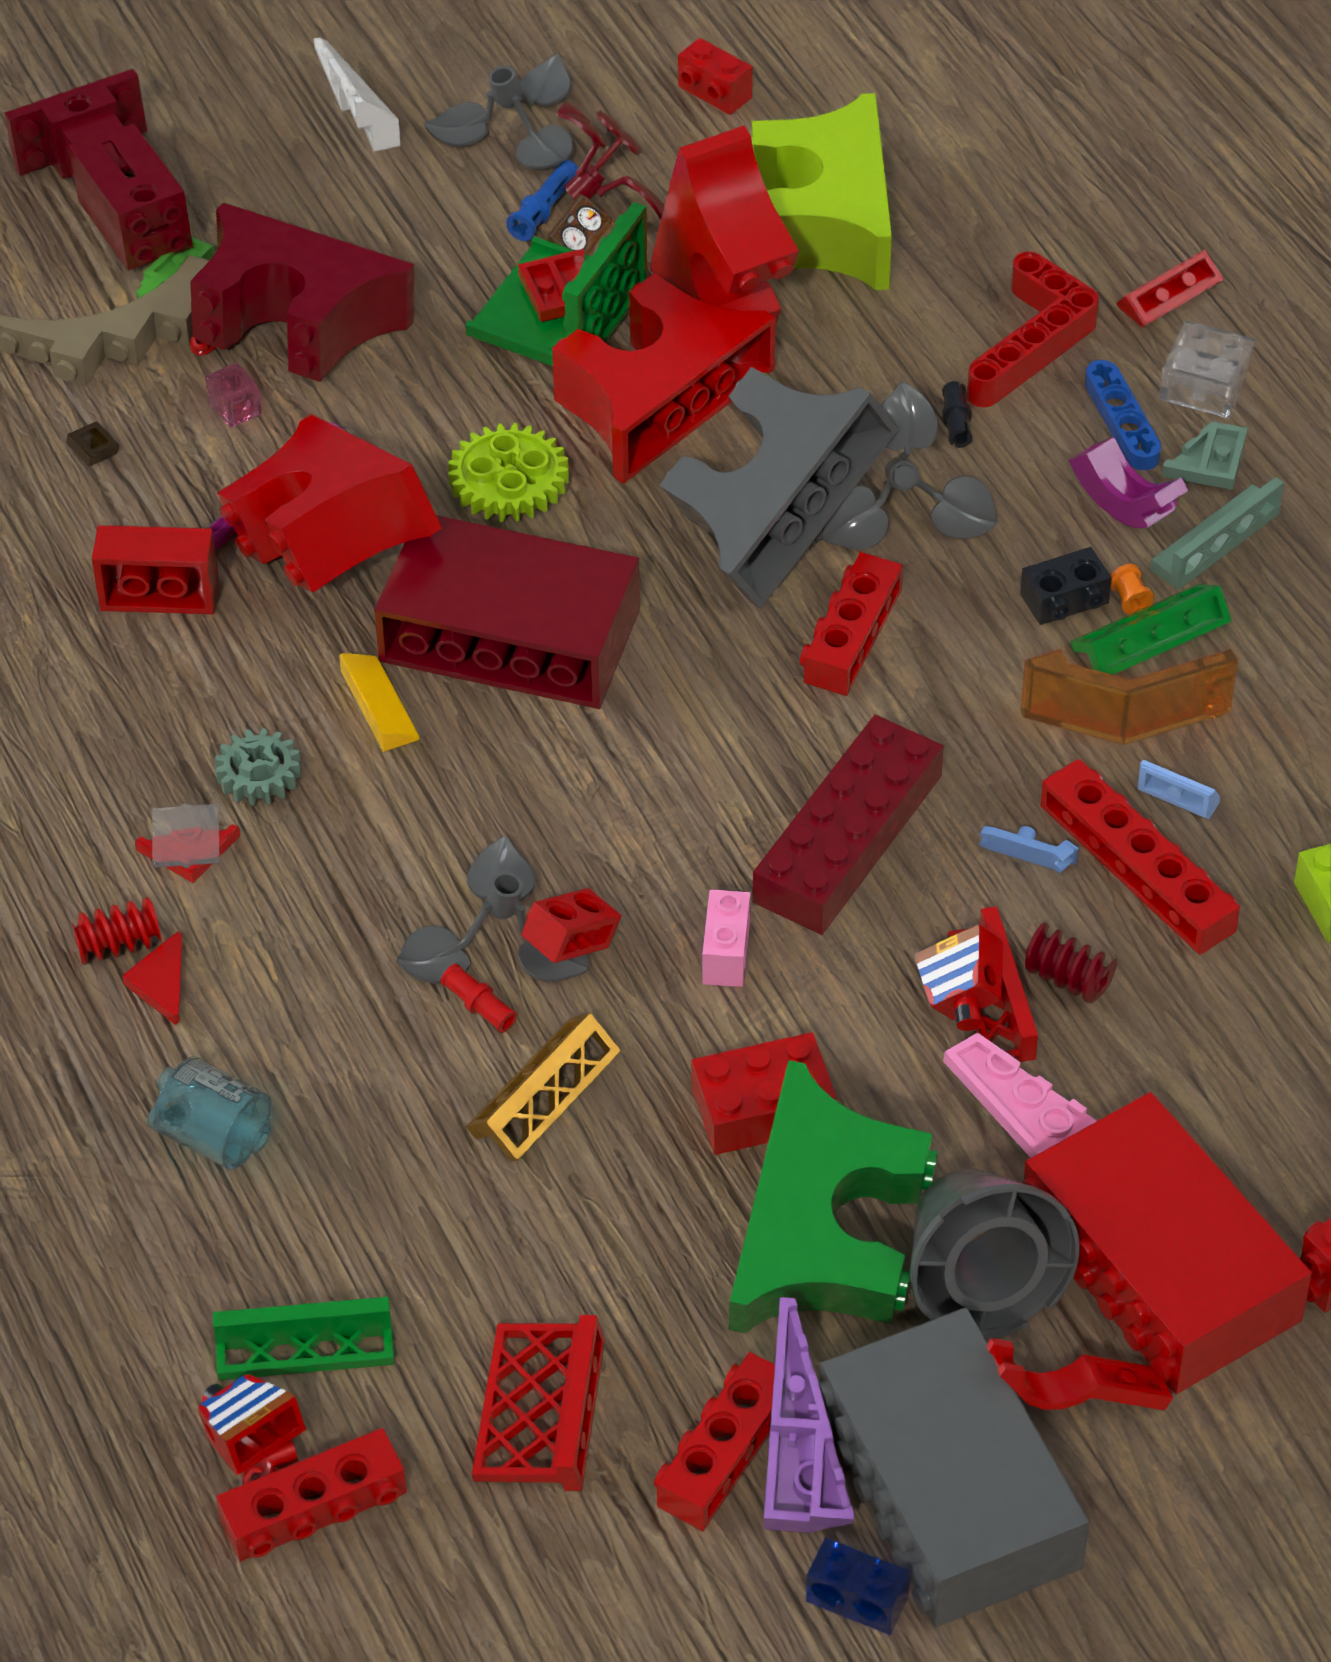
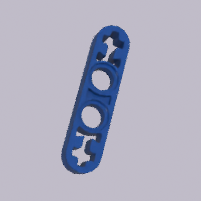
[1085,360,1161,470]

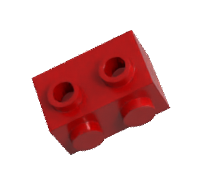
[678,38,753,115]

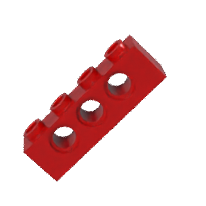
[799,552,903,696]
[654,1351,775,1531]
[215,1428,407,1562]

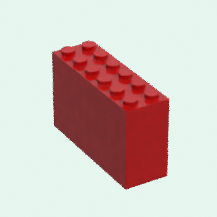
[1022,1092,1312,1395]

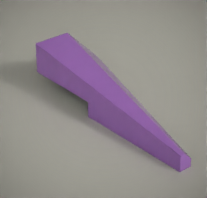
[763,1297,854,1533]

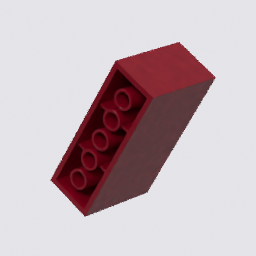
[374,515,640,709]

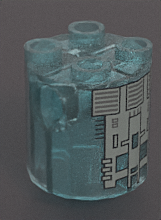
[147,1056,272,1170]

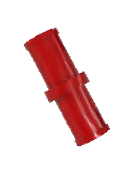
[440,963,518,1033]

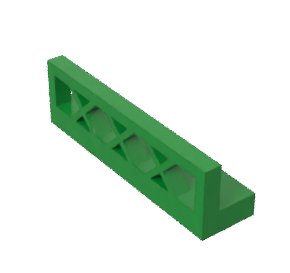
[1070,584,1232,679]
[213,1296,394,1381]

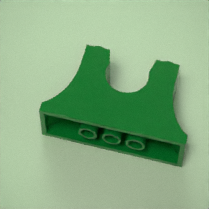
[728,1060,938,1333]

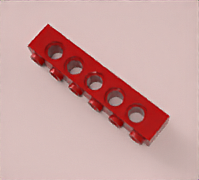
[1040,759,1240,955]

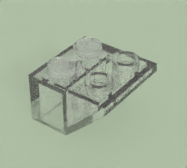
[1159,320,1256,419]

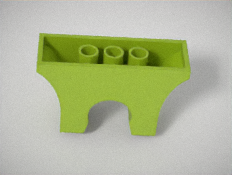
[751,93,892,290]

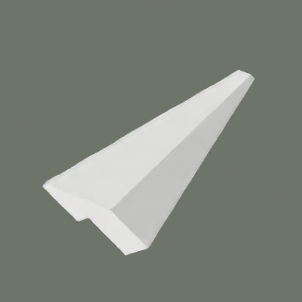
[314,38,400,152]

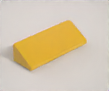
[339,653,420,752]

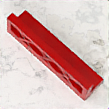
[947,906,1038,1062]

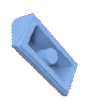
[1137,760,1221,819]

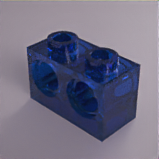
[806,1537,910,1636]

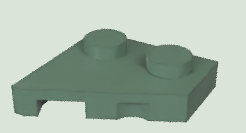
[1162,421,1248,490]

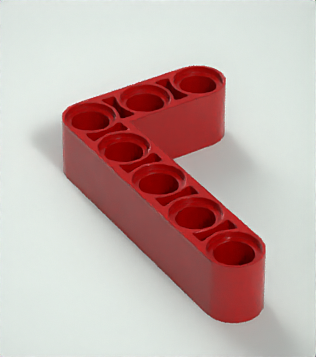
[967,251,1099,408]

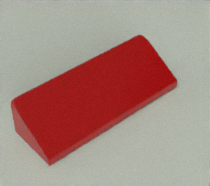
[1116,250,1224,328]

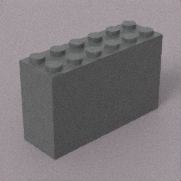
[818,1307,1089,1628]

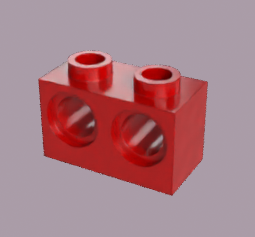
[521,888,622,963]

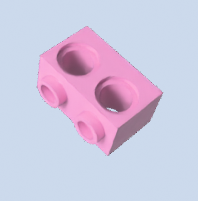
[702,890,750,987]

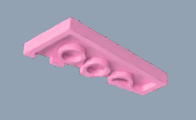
[943,1033,1097,1158]

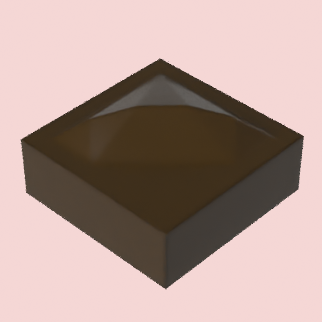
[66,421,119,467]

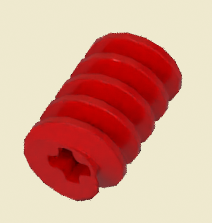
[72,897,162,965]

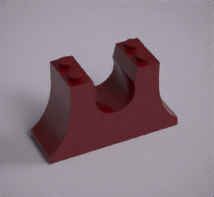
[190,202,414,382]

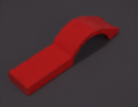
[986,1338,1173,1411]

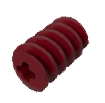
[1025,922,1117,1003]

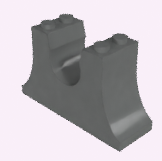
[659,367,899,608]

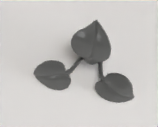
[424,54,573,169]
[822,382,998,549]
[397,836,590,984]

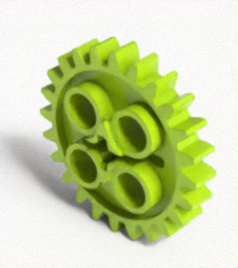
[448,423,569,522]

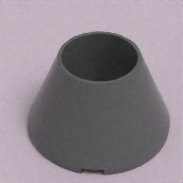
[910,1168,1079,1339]

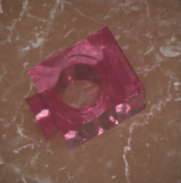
[205,362,262,428]

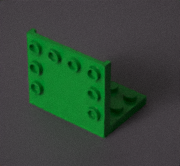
[465,202,648,366]

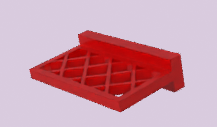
[471,1315,605,1491]

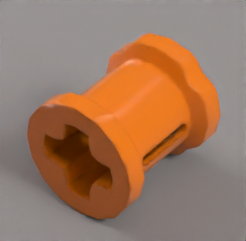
[1110,564,1154,615]

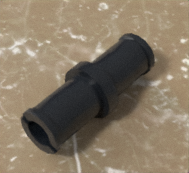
[942,381,972,448]

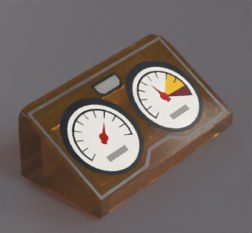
[547,194,612,255]

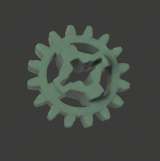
[215,728,301,806]

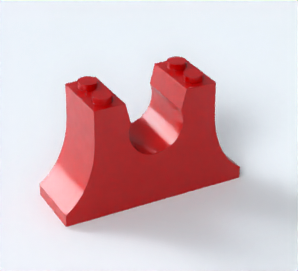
[649,125,799,327]
[552,273,775,484]
[217,414,442,593]

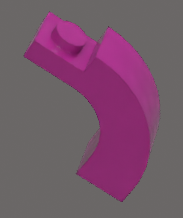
[1068,437,1188,528]

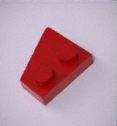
[518,249,585,322]

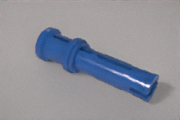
[506,160,578,241]

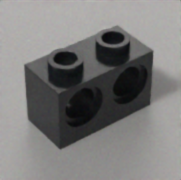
[1020,547,1112,625]

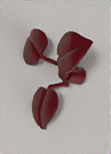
[556,102,664,221]

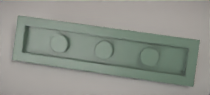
[1150,477,1284,590]

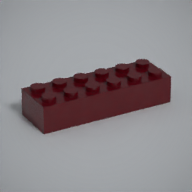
[752,714,944,935]

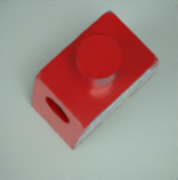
[915,924,1003,1031]
[198,1375,306,1475]

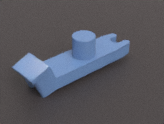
[979,826,1079,873]

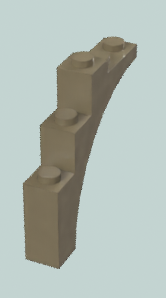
[0,256,209,386]

